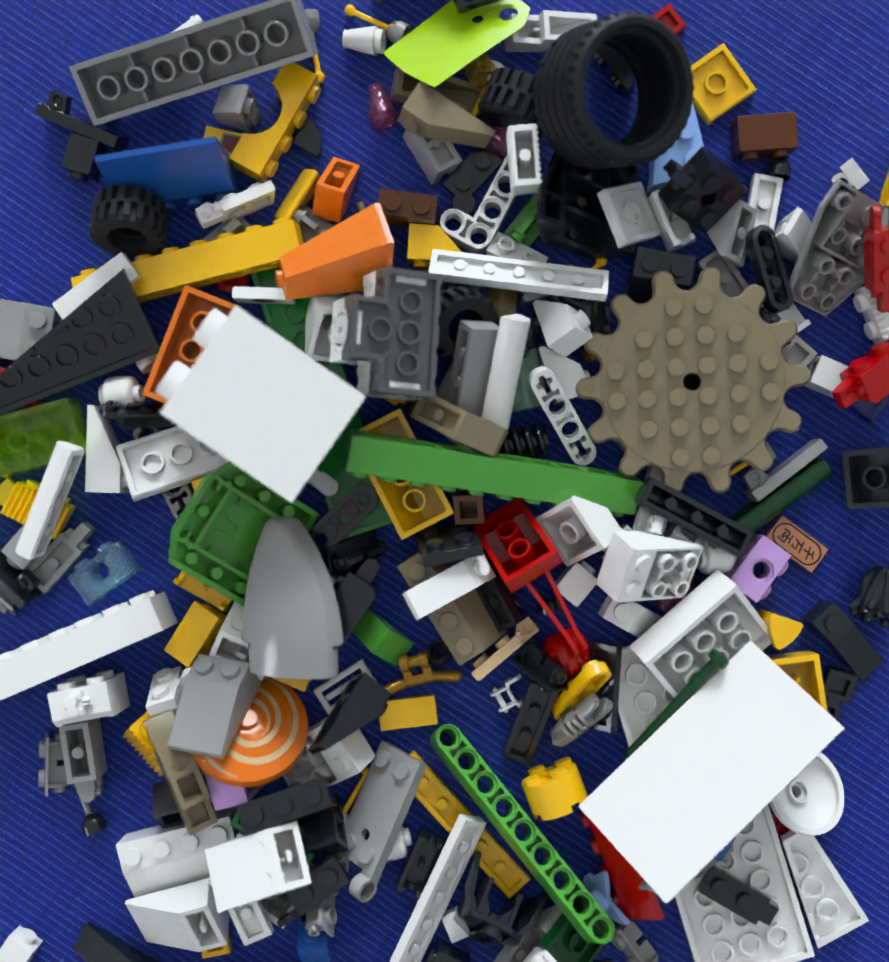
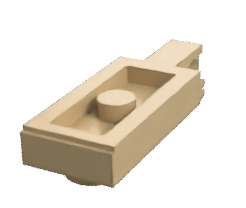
[471,617,539,681]

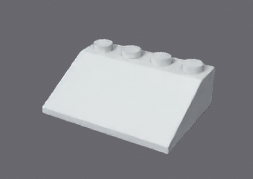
[629,569,771,698]
[116,806,240,898]

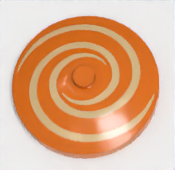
[192,676,308,787]

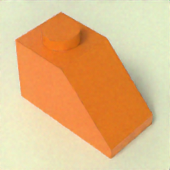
[312,157,360,223]

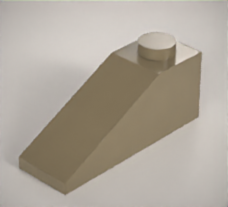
[397,81,495,148]

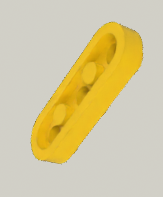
[551,660,611,720]

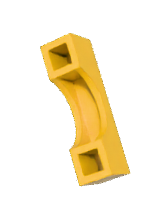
[229,63,321,183]

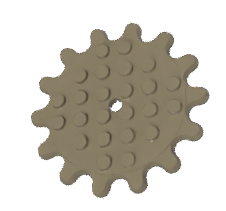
[575,267,811,493]

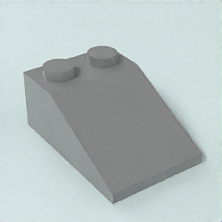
[0,299,62,361]
[167,654,261,759]

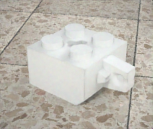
[47,669,130,727]

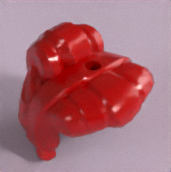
[542,628,591,684]

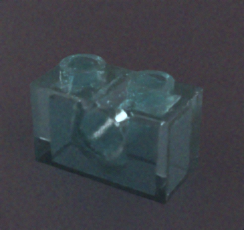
[67,541,143,606]

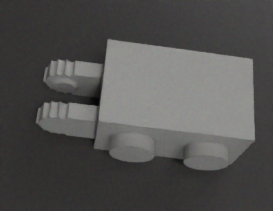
[59,718,108,803]

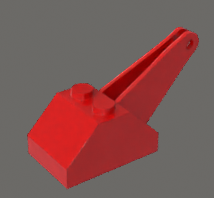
[472,497,589,655]

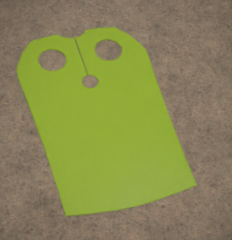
[382,0,530,87]

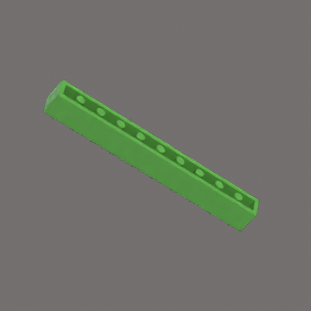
[344,429,643,517]

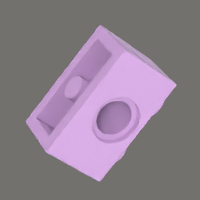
[725,534,792,603]

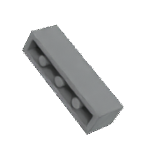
[445,320,499,443]

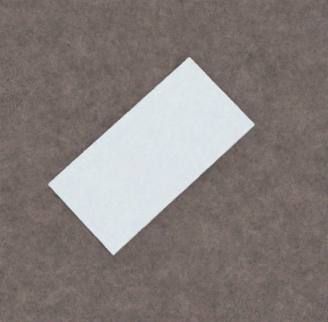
[579,640,844,904]

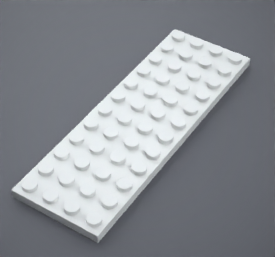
[618,645,815,962]

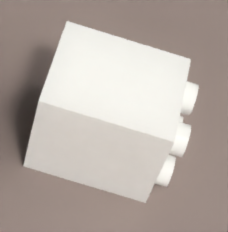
[155,305,366,503]

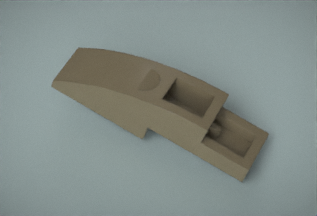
[143,710,218,836]

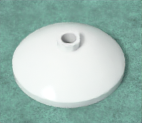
[769,752,844,836]

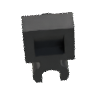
[823,665,859,720]

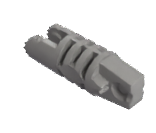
[550,693,613,747]

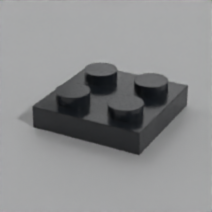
[414,522,484,567]

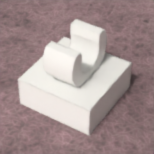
[831,158,870,190]

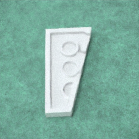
[780,830,869,949]

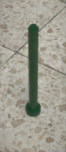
[625,649,730,758]

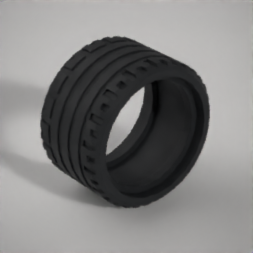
[533,11,694,169]

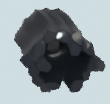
[848,566,889,628]

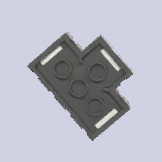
[329,266,442,401]

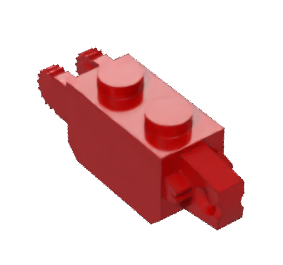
[863,205,889,313]
[832,342,889,408]

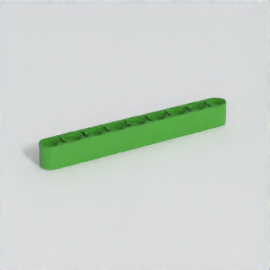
[430,724,615,944]

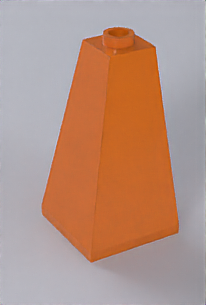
[275,203,394,300]

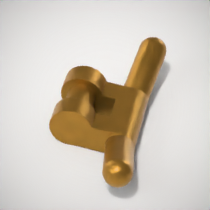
[383,650,462,696]

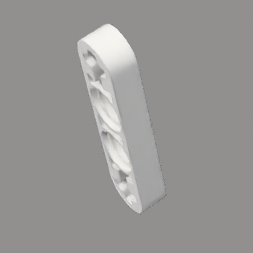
[528,366,597,466]

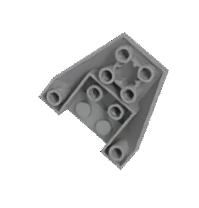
[789,178,889,317]

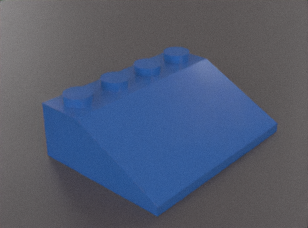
[94,136,239,213]

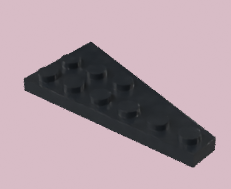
[0,268,161,415]

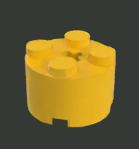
[521,757,588,821]

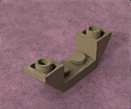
[407,394,508,457]

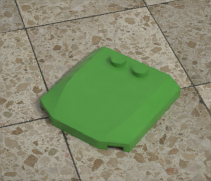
[168,461,319,606]

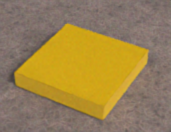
[691,43,757,126]

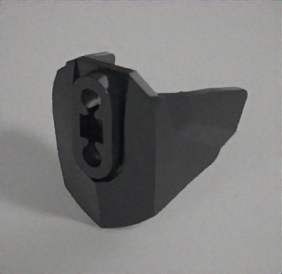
[454,850,549,947]

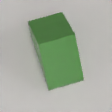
[352,608,415,666]

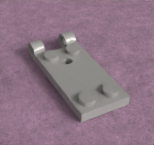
[323,740,427,903]

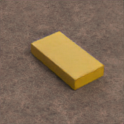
[379,694,438,731]

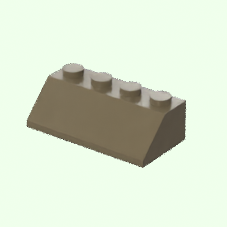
[397,552,508,666]

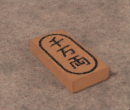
[764,515,829,573]

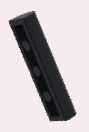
[635,477,754,559]

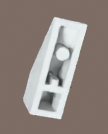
[85,405,129,493]
[402,555,496,620]

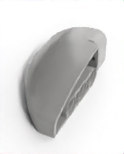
[242,516,343,679]

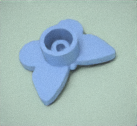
[583,871,631,926]

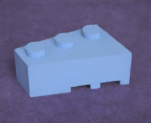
[646,105,704,195]

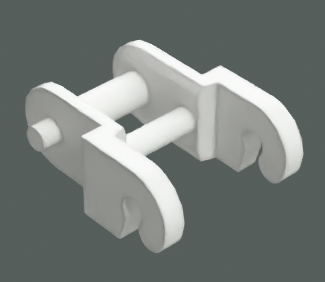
[490,673,523,713]

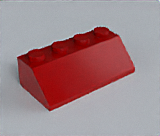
[579,811,665,920]

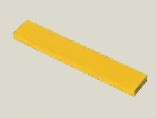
[409,750,531,899]

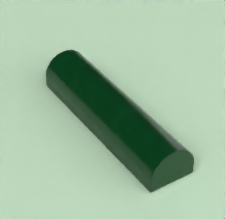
[728,458,833,532]

